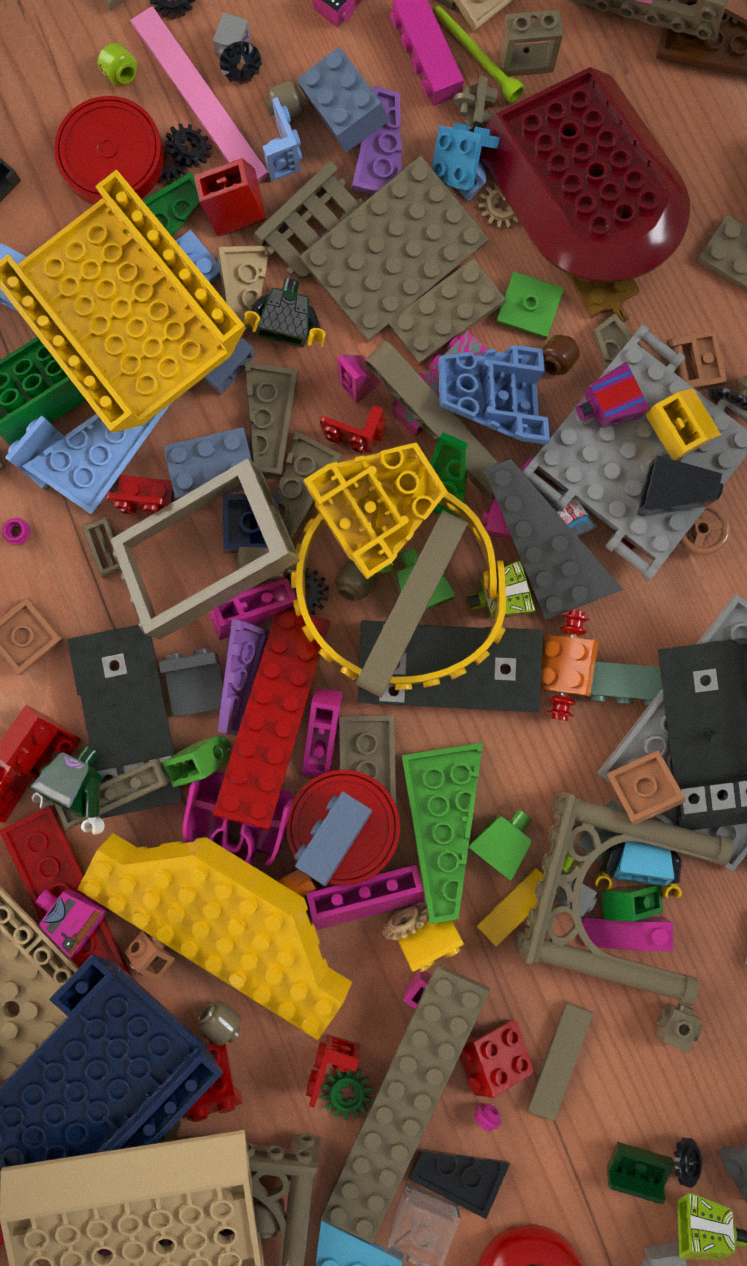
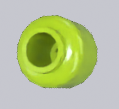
[97,43,137,86]

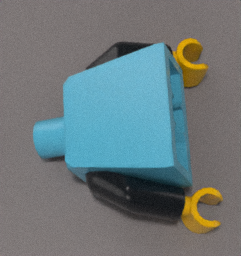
[594,818,682,899]

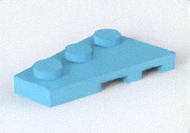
[315,1220,402,1266]

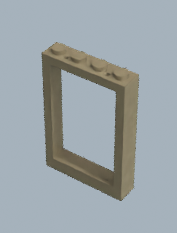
[110,458,300,640]

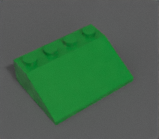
[0,337,86,446]

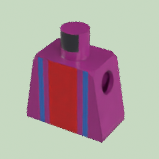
[576,362,650,428]

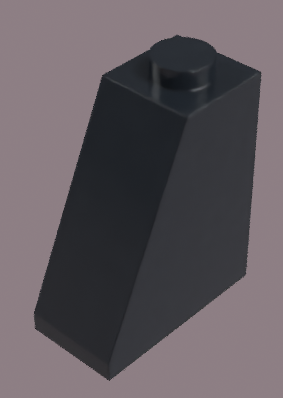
[637,456,723,516]

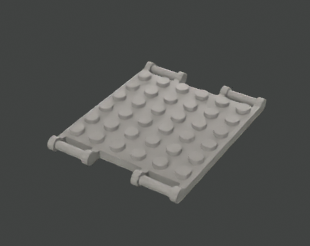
[523,323,747,581]

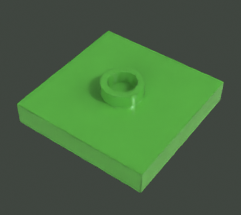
[496,271,564,340]

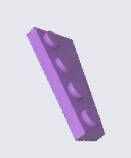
[351,86,403,195]
[218,619,270,736]

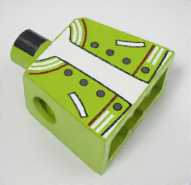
[466,560,535,618]
[677,1193,747,1260]

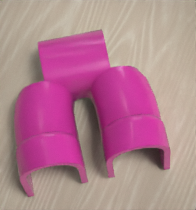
[183,772,296,867]

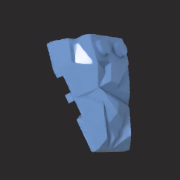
[438,345,550,444]

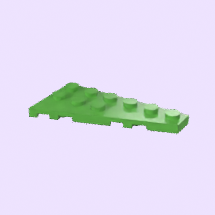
[402,742,483,924]

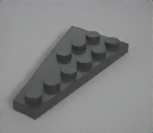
[484,458,623,620]

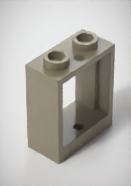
[499,10,563,76]

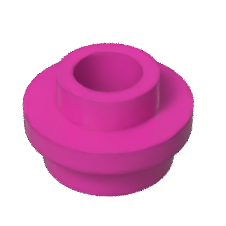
[2,518,30,545]
[474,1103,501,1132]

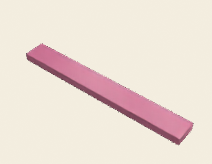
[131,6,269,183]

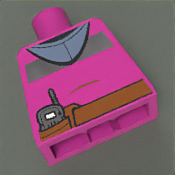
[35,889,109,958]

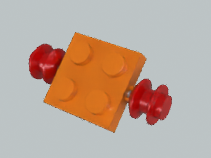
[540,610,599,721]

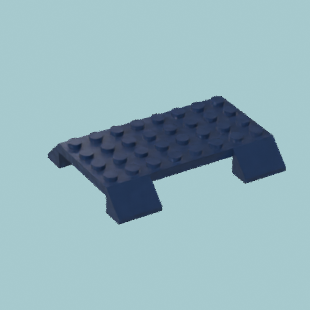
[0,954,223,1181]

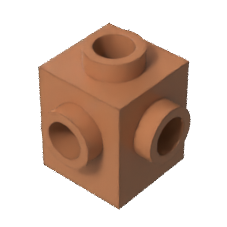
[125,930,175,981]

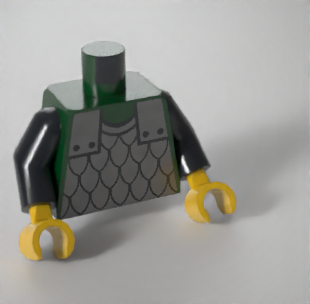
[242,278,326,348]

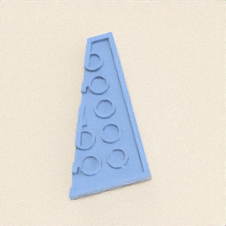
[22,403,172,515]

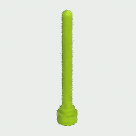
[433,6,525,104]

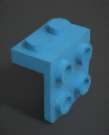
[431,122,500,191]

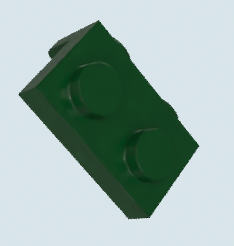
[607,1142,674,1204]

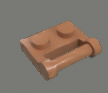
[667,330,727,390]

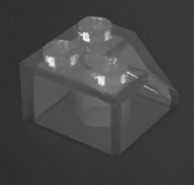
[385,1183,461,1266]

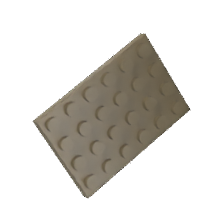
[299,156,489,342]

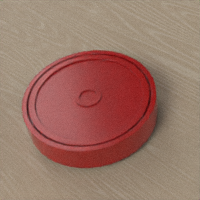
[54,96,165,205]
[286,770,400,886]

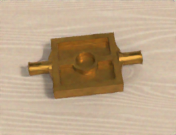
[567,274,640,322]

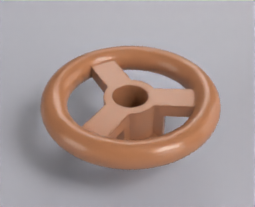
[680,503,730,555]

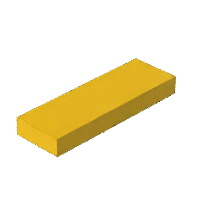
[476,867,543,947]

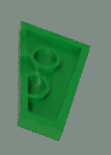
[142,172,201,237]
[429,432,468,519]

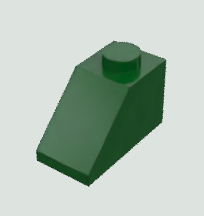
[601,884,663,922]

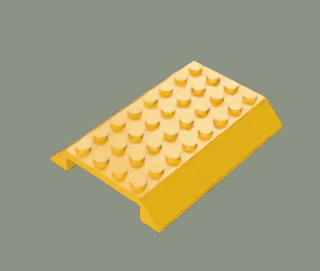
[0,170,246,433]

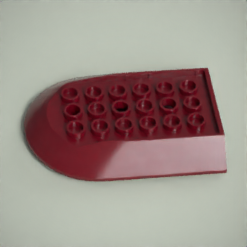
[479,67,690,282]

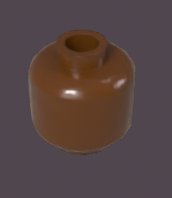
[543,335,580,375]

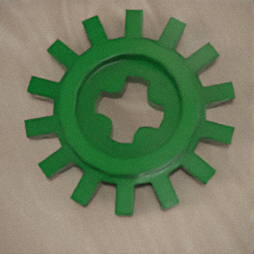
[322,1069,373,1120]

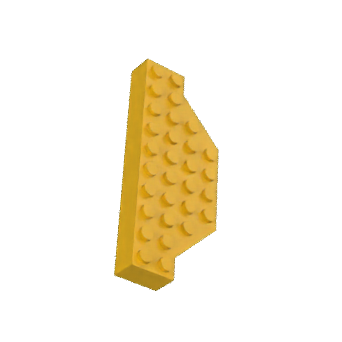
[77,833,352,1040]

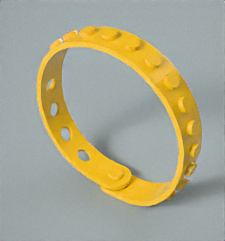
[291,492,506,690]

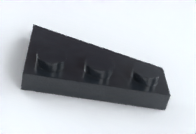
[408,1149,510,1219]

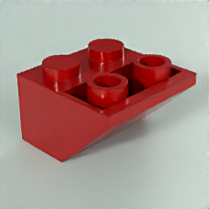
[194,158,266,236]
[0,705,81,779]

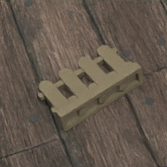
[253,160,364,278]

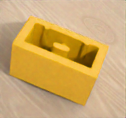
[645,388,721,461]
[398,917,464,972]

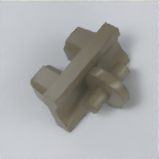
[453,75,498,132]

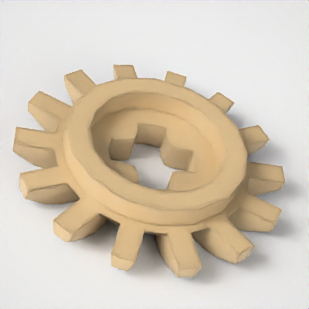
[479,183,519,228]
[382,904,428,940]

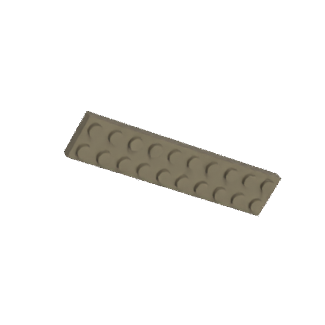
[320,963,490,1243]

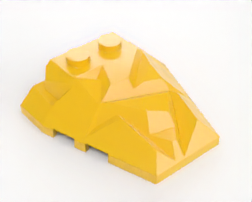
[303,442,448,579]

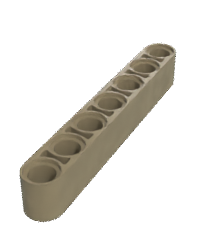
[364,341,498,499]
[355,510,468,697]

